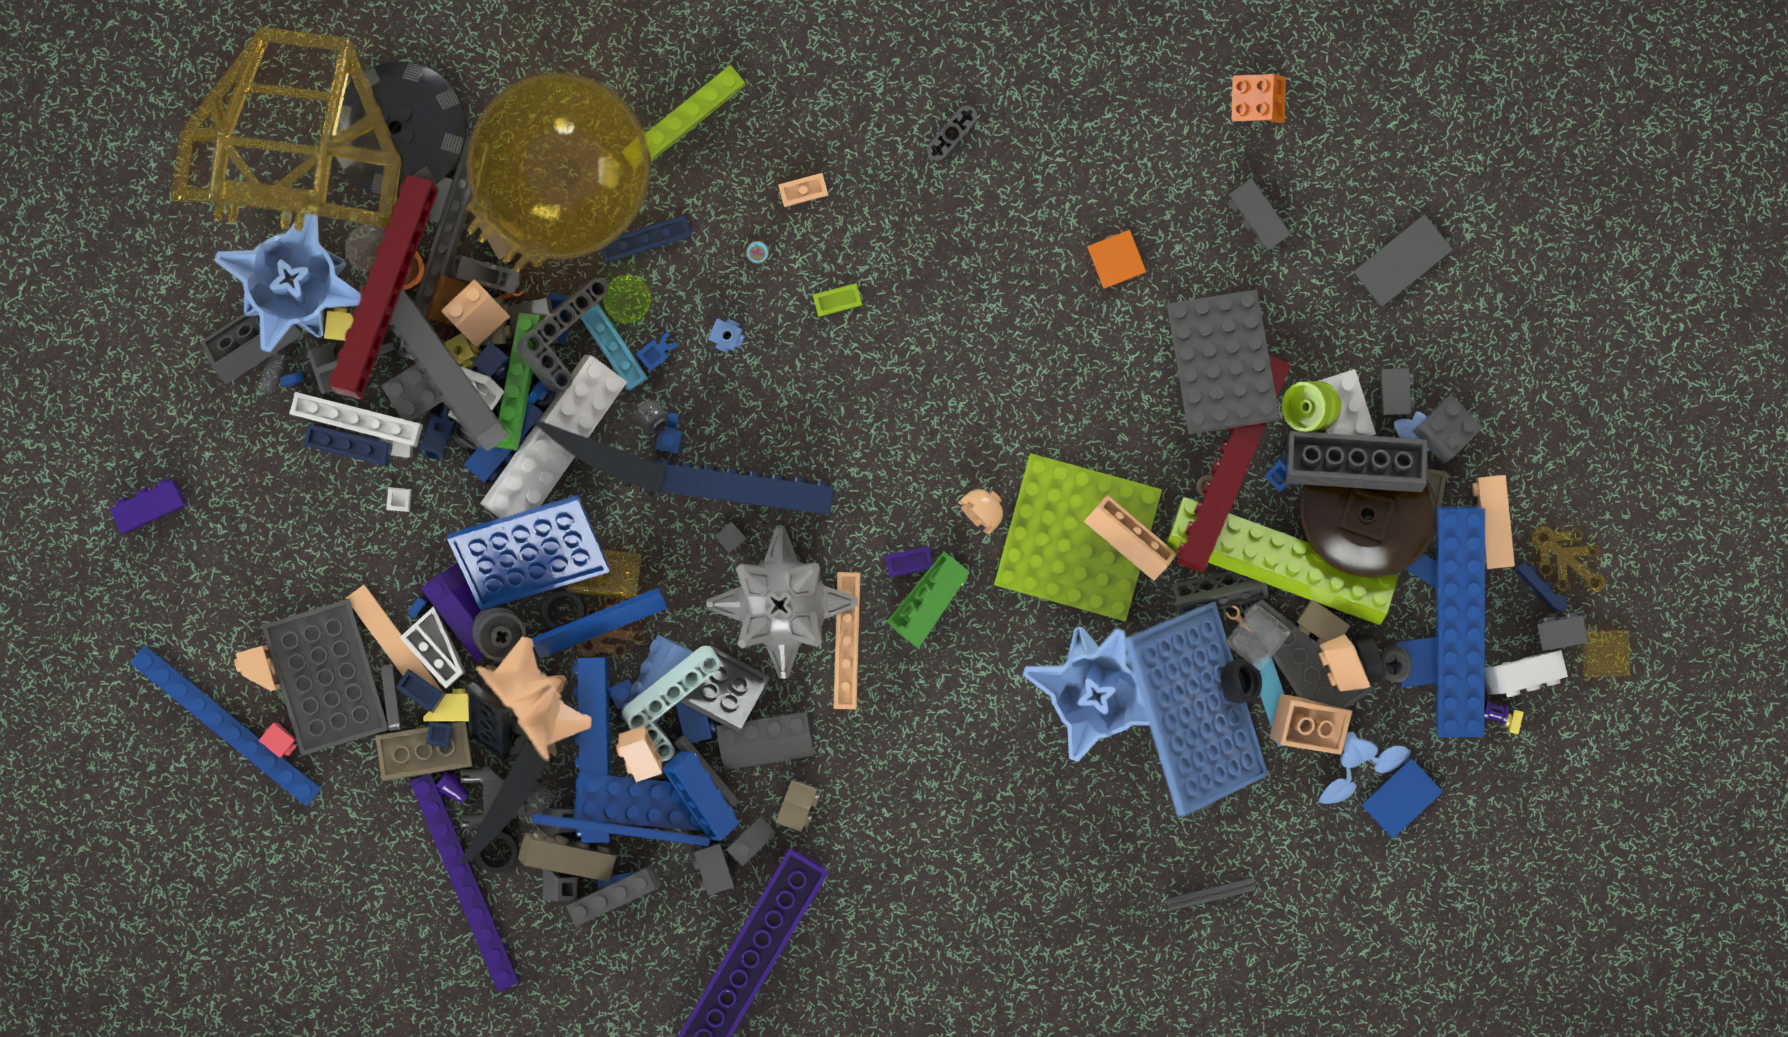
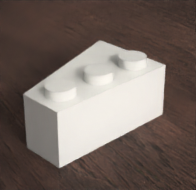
[400,607,466,688]
[1485,650,1568,697]

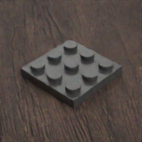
[680,645,770,733]

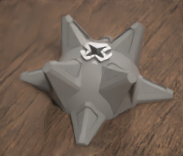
[706,527,857,679]

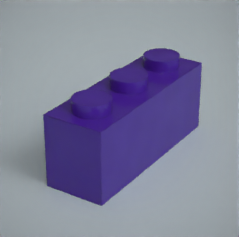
[110,478,187,533]

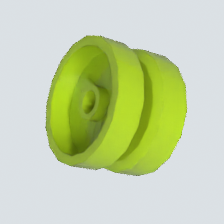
[1282,381,1341,432]

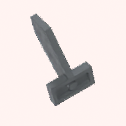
[307,343,394,395]

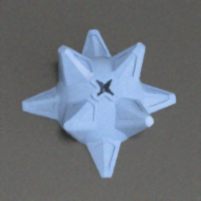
[215,205,361,352]
[1023,627,1150,762]

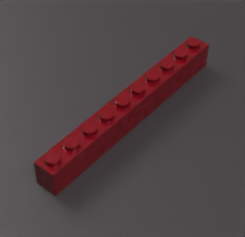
[329,175,439,399]
[1176,355,1291,573]

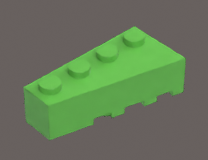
[887,551,970,649]

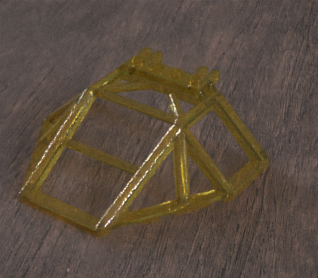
[171,27,401,231]

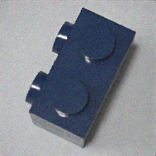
[473,342,510,382]

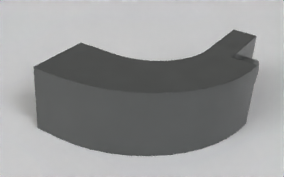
[448,254,520,294]

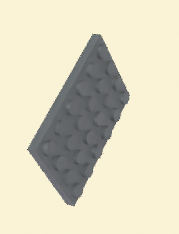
[1167,290,1280,434]
[262,599,389,756]

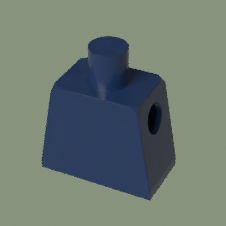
[420,406,456,462]

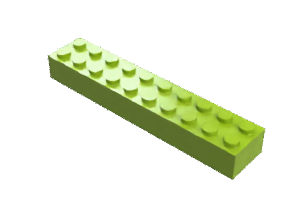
[1166,497,1399,625]

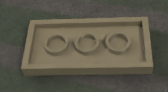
[375,721,473,781]

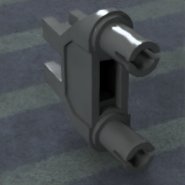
[461,765,527,829]

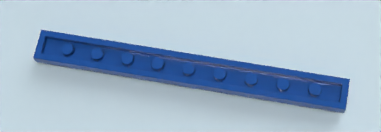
[130,645,322,807]

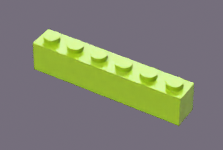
[624,65,746,171]

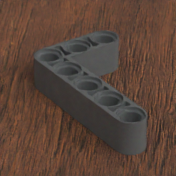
[517,278,609,393]

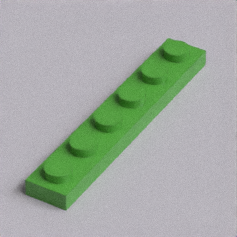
[494,313,543,451]

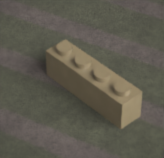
[518,831,616,882]

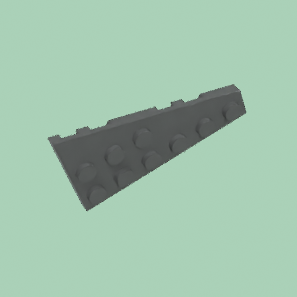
[1242,599,1375,709]

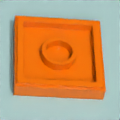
[1087,230,1146,289]

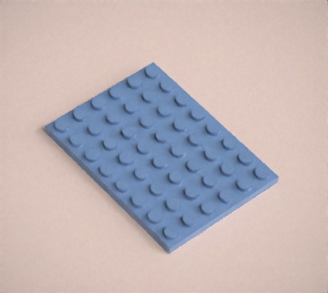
[1124,602,1268,817]

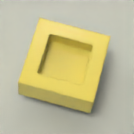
[1504,709,1524,734]

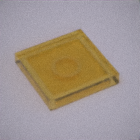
[1582,630,1630,677]

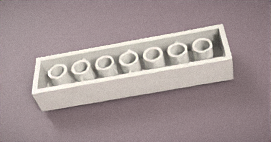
[480,355,627,518]

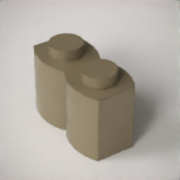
[776,779,820,832]

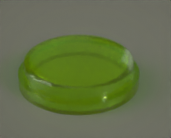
[603,275,651,323]

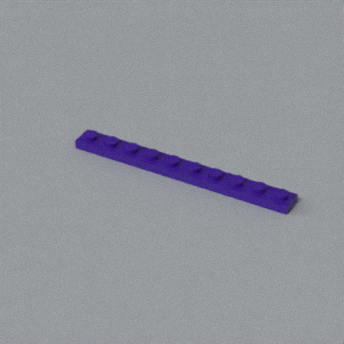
[410,773,519,992]

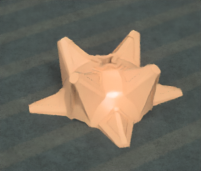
[477,637,592,761]

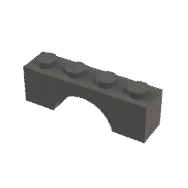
[543,807,578,901]
[566,864,662,926]

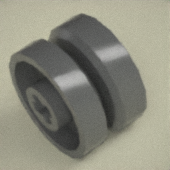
[472,606,526,661]

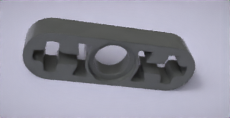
[927,105,977,161]
[381,664,402,731]

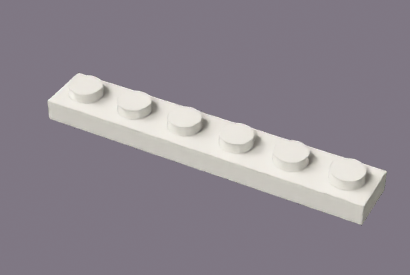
[289,392,423,447]

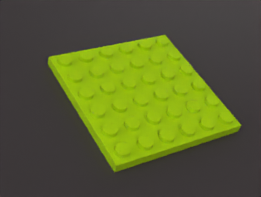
[994,453,1162,621]

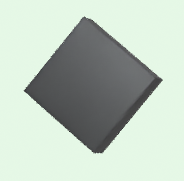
[715,522,747,553]

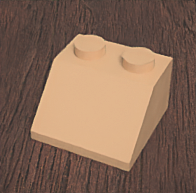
[441,279,510,348]
[1319,634,1370,691]
[234,645,281,691]

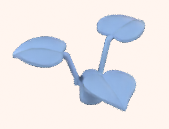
[1319,732,1411,804]

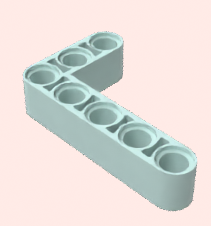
[623,646,720,761]

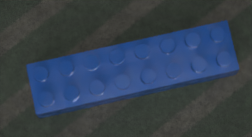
[573,657,612,843]

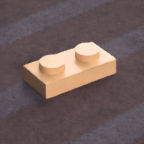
[778,173,828,207]

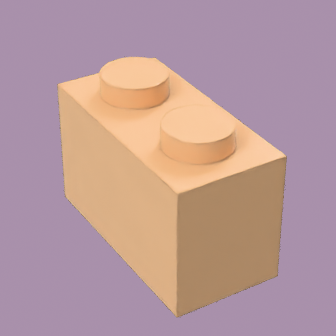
[616,726,662,782]

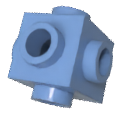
[708,319,745,353]

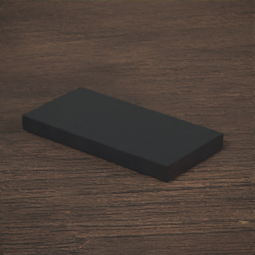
[468,682,509,761]

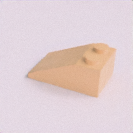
[1269,694,1352,755]

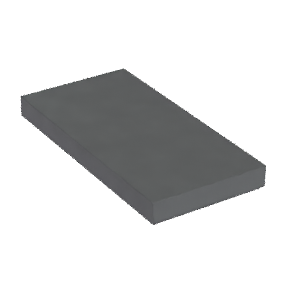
[1353,214,1453,307]

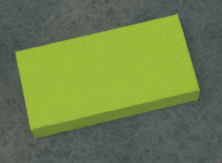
[813,283,862,317]

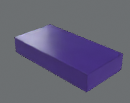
[885,546,933,578]

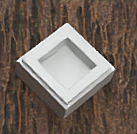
[386,487,412,512]

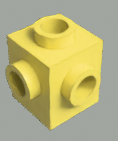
[444,333,481,370]

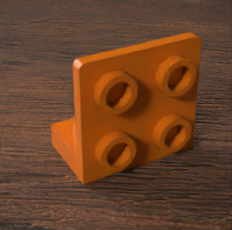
[1231,74,1286,123]

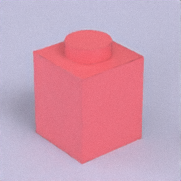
[259,722,297,758]

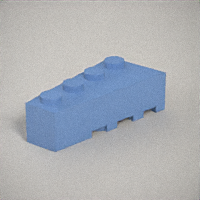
[621,635,693,732]

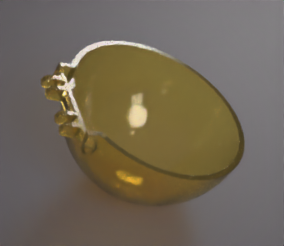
[466,72,651,273]

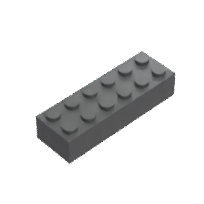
[1285,431,1427,492]

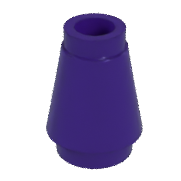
[435,771,470,804]

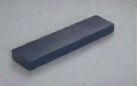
[598,215,692,264]
[303,424,393,466]

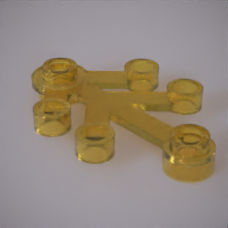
[1532,526,1606,592]

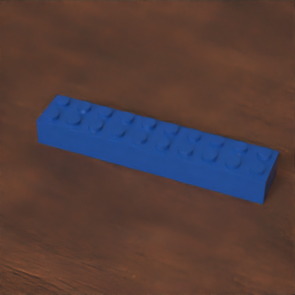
[1435,506,1485,737]

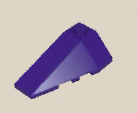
[421,563,485,661]

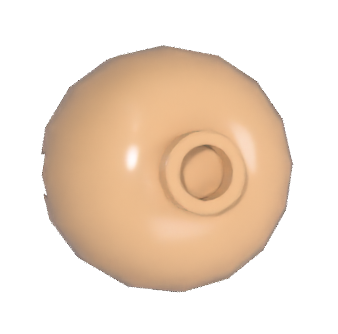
[958,489,1003,534]

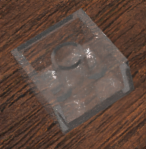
[1225,604,1292,671]

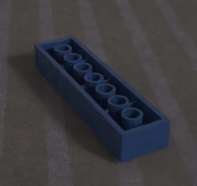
[656,459,834,515]

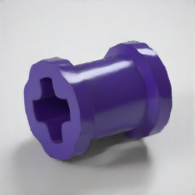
[1484,700,1509,725]

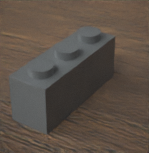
[1227,178,1291,251]

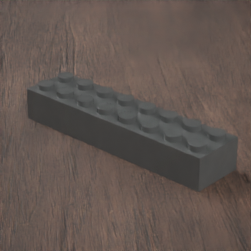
[389,288,509,451]

